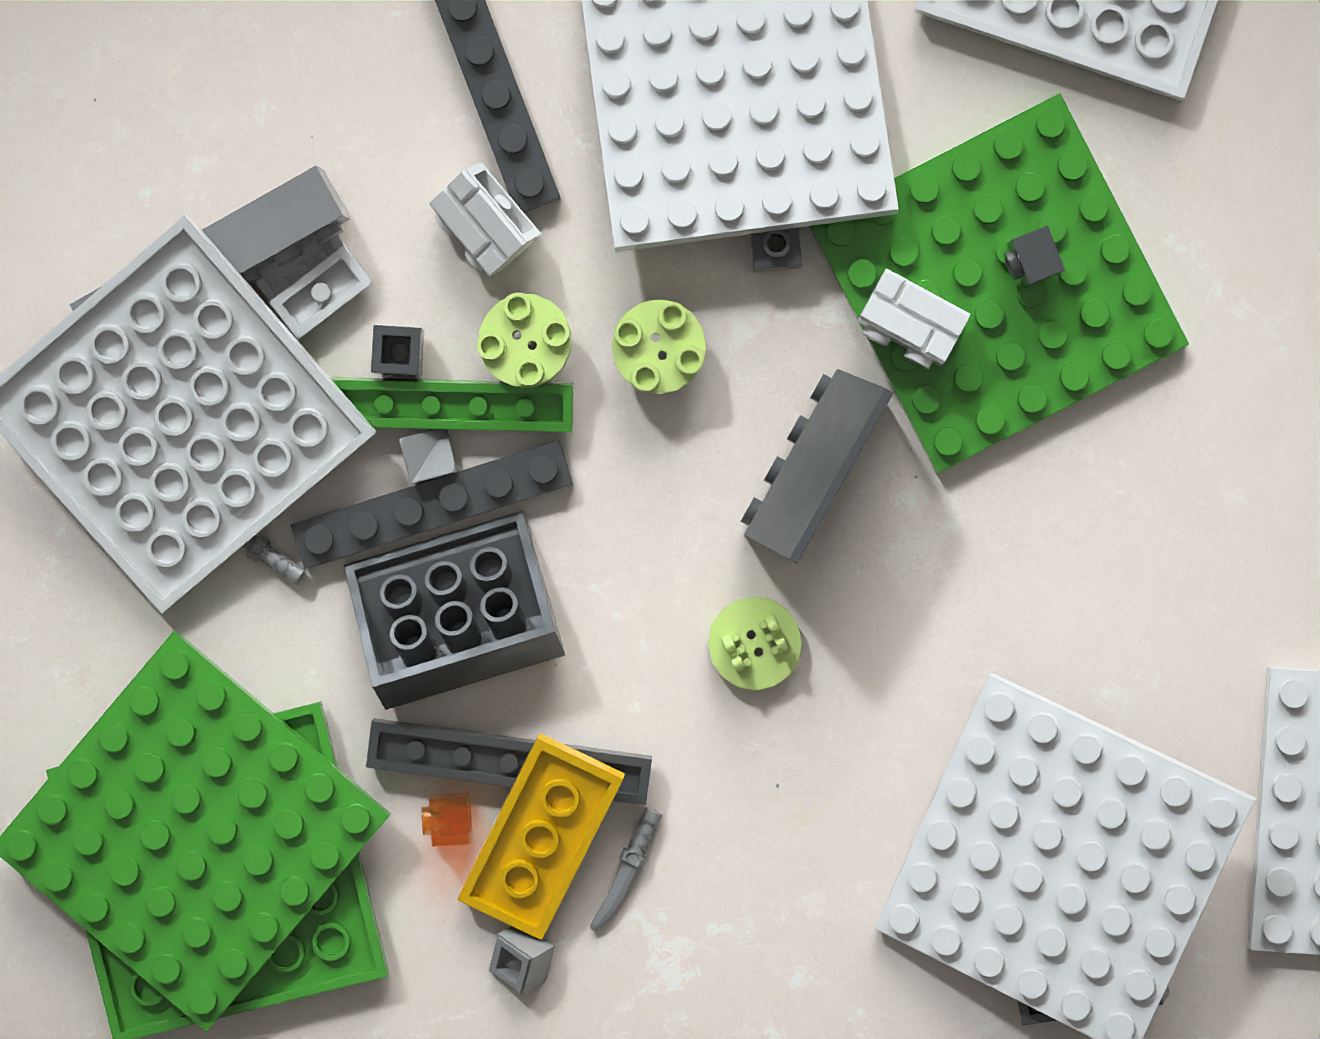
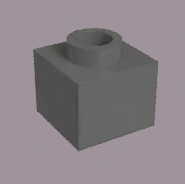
[1004,226,1065,288]
[750,227,802,272]
[371,325,424,377]

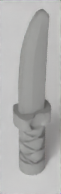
[241,535,307,585]
[590,807,663,930]

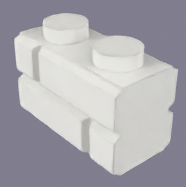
[429,162,541,277]
[857,268,971,370]

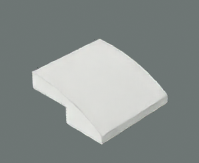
[255,236,373,339]

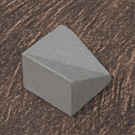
[399,429,459,485]
[489,926,555,995]

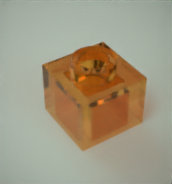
[421,792,473,847]

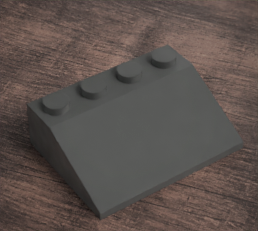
[740,369,894,564]
[344,511,565,710]

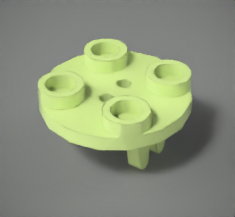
[477,293,572,387]
[611,299,706,394]
[708,596,802,690]

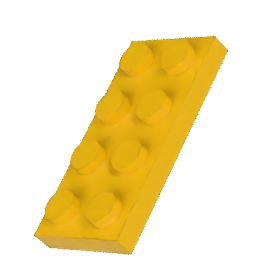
[457,733,625,940]

